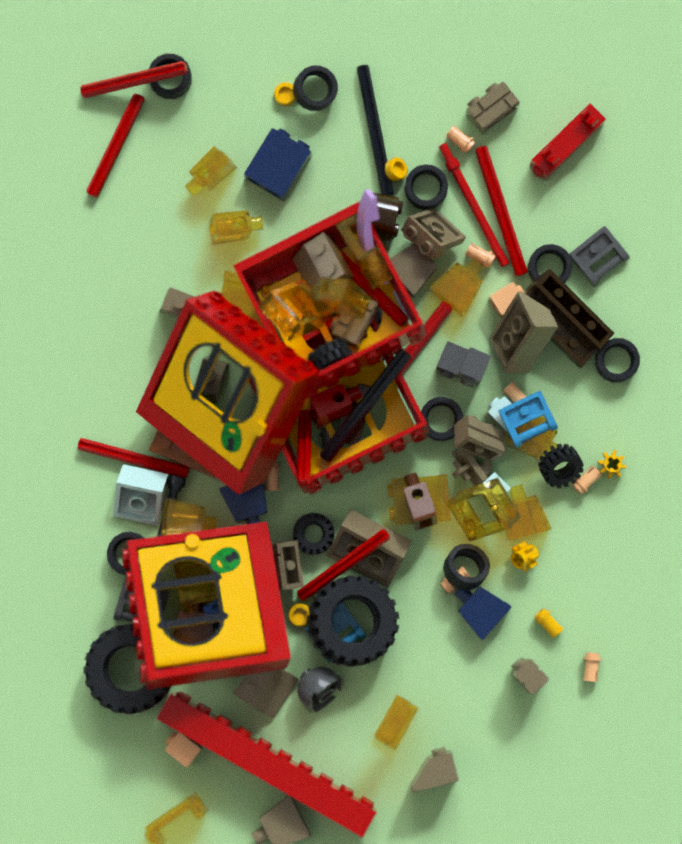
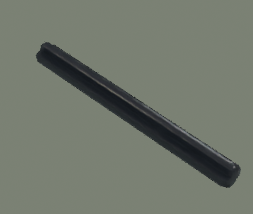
[357,65,394,196]
[320,349,411,462]

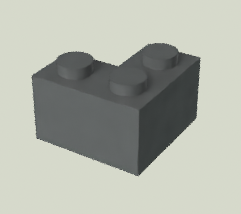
[436,341,491,388]

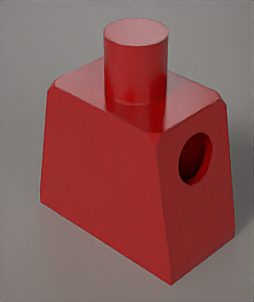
[307,384,362,429]

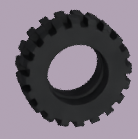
[307,575,399,667]
[83,624,174,714]

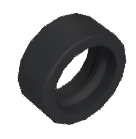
[149,53,192,99]
[293,65,338,111]
[404,164,448,210]
[528,244,572,283]
[595,338,640,383]
[421,397,463,441]
[107,532,144,575]
[443,544,490,590]

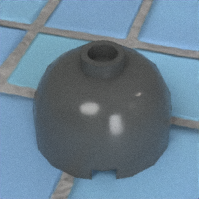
[297,667,344,713]

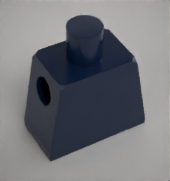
[219,483,268,524]
[454,586,512,640]

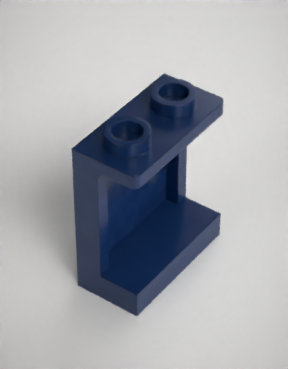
[244,128,312,202]

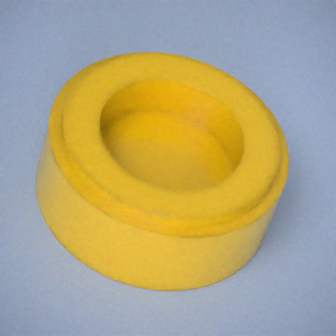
[274,82,296,107]
[385,157,408,182]
[289,604,310,627]

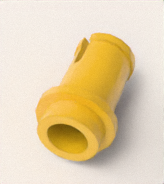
[534,608,563,638]

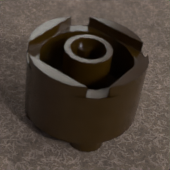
[371,192,403,242]

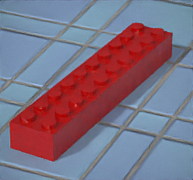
[156,691,377,838]

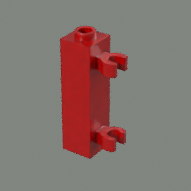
[530,103,606,180]

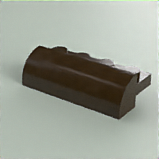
[524,269,614,368]

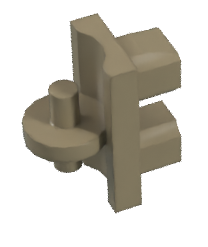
[452,448,493,487]

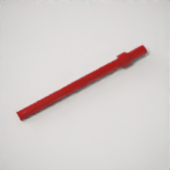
[438,143,509,268]

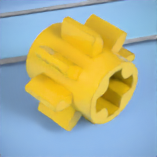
[597,450,627,479]
[510,541,539,572]

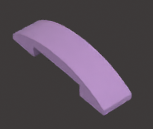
[357,189,388,285]

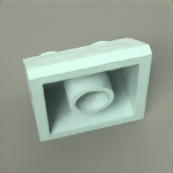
[113,464,168,526]

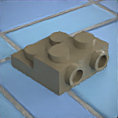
[401,208,466,260]

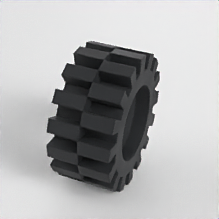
[307,338,353,371]
[538,444,584,488]
[293,513,334,555]

